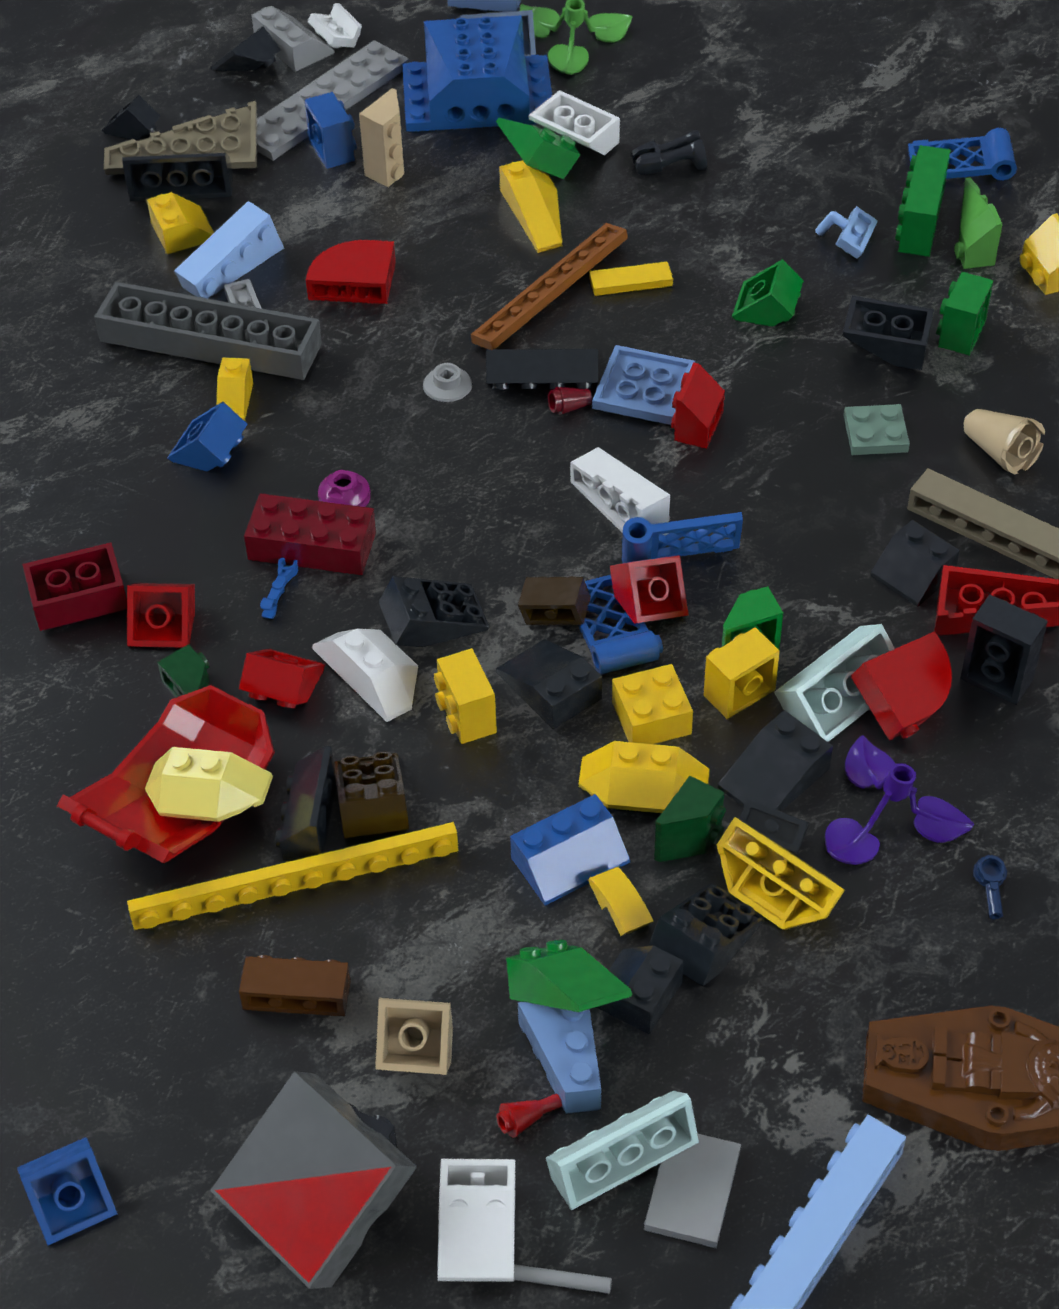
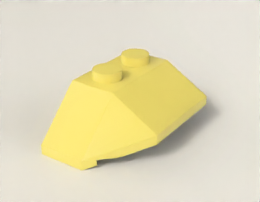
[145,747,273,822]

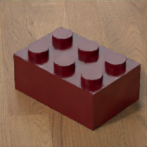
[22,542,127,631]

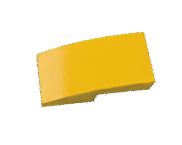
[588,867,653,936]

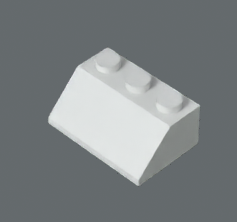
[529,90,620,155]

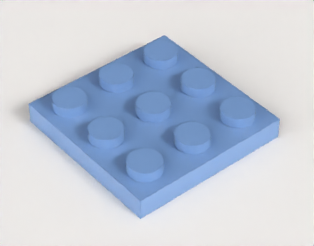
[592,345,695,425]

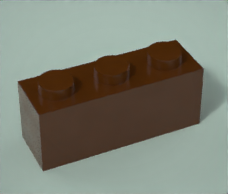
[239,955,351,1017]

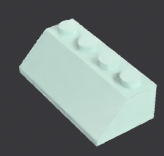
[774,624,895,742]
[546,1091,699,1210]

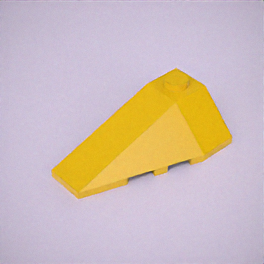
[499,160,562,253]

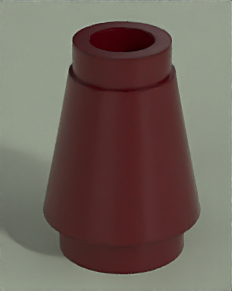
[548,387,592,415]

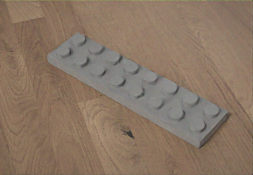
[257,40,409,160]

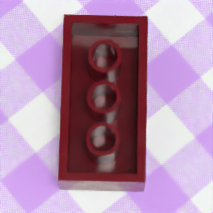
[244,493,376,575]

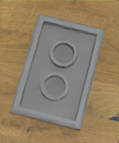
[644,1133,741,1248]

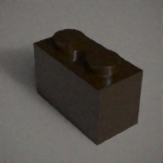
[518,576,591,625]

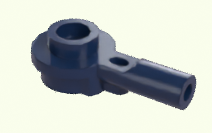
[973,855,1007,919]

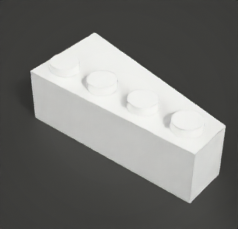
[570,447,670,535]

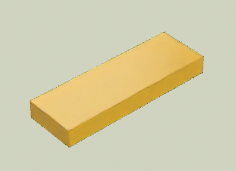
[589,261,673,296]

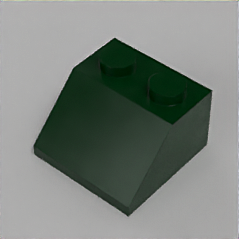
[654,776,726,862]

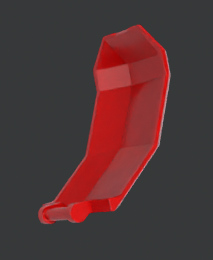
[57,685,275,863]

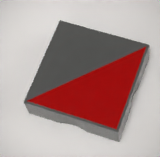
[210,1071,417,1289]

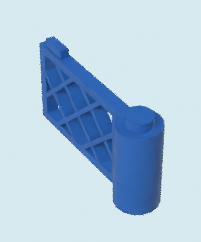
[908,128,1017,180]
[622,512,743,563]
[578,575,663,675]

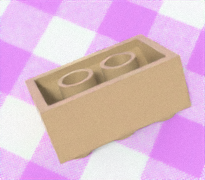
[359,88,404,187]

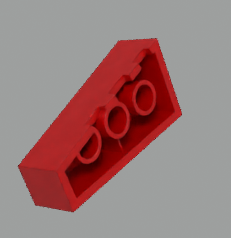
[934,565,1059,635]

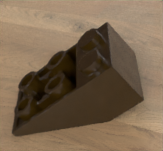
[334,751,409,838]

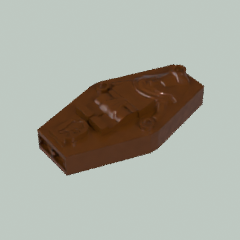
[862,1005,1059,1151]

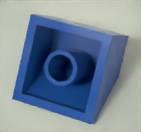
[167,402,247,471]
[17,1137,117,1245]

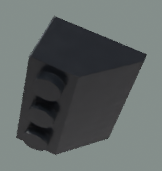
[276,746,337,862]

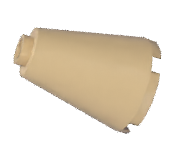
[964,409,1045,475]

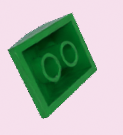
[496,118,581,179]
[506,940,632,1012]

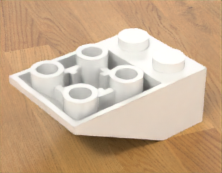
[438,1159,515,1282]

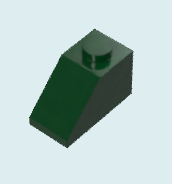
[157,644,210,698]

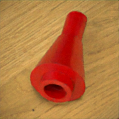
[496,1094,562,1138]

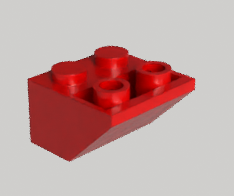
[671,362,725,449]

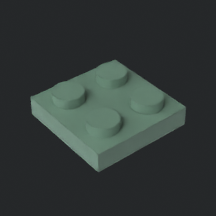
[844,404,910,455]

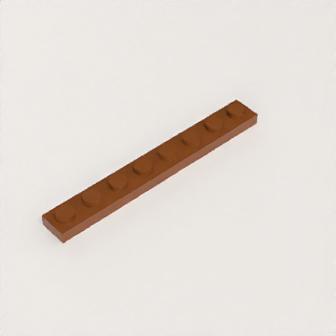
[470,223,628,350]

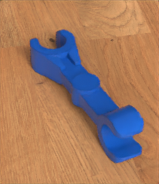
[260,558,298,619]

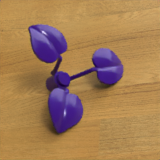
[824,735,974,865]

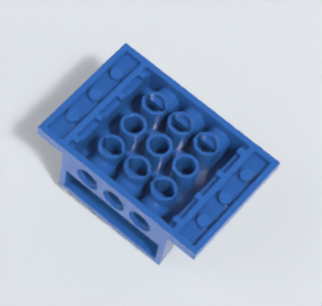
[402,15,552,132]

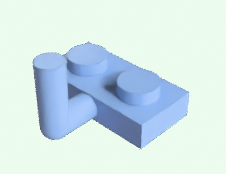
[815,206,878,259]

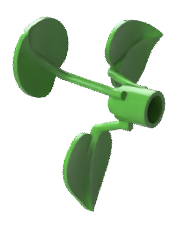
[520,0,632,74]

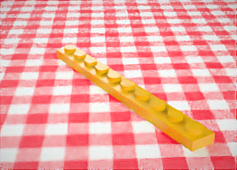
[127,822,458,930]

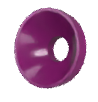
[318,470,371,507]

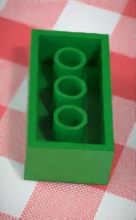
[895,145,951,257]

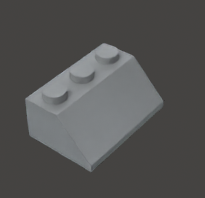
[251,6,334,72]

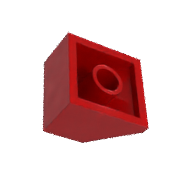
[610,555,689,624]
[127,583,195,648]
[239,649,325,708]

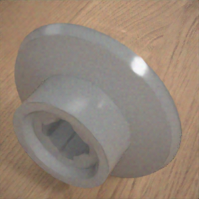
[423,363,472,402]

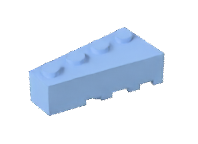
[174,201,284,299]

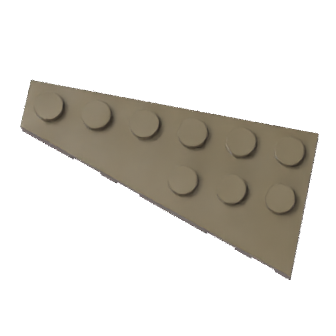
[104,100,257,175]

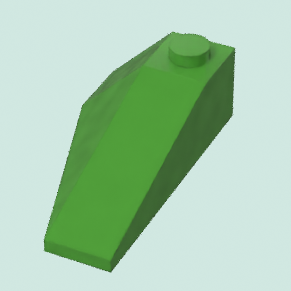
[955,178,1002,269]

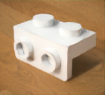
[308,3,362,48]

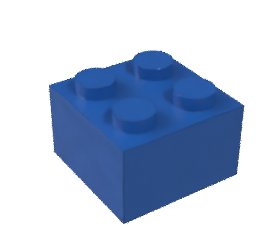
[304,92,357,169]

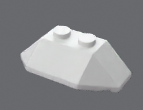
[312,628,418,722]

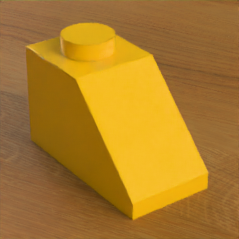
[217,358,253,421]

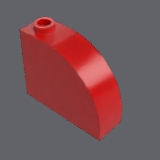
[306,240,396,304]
[850,632,952,740]

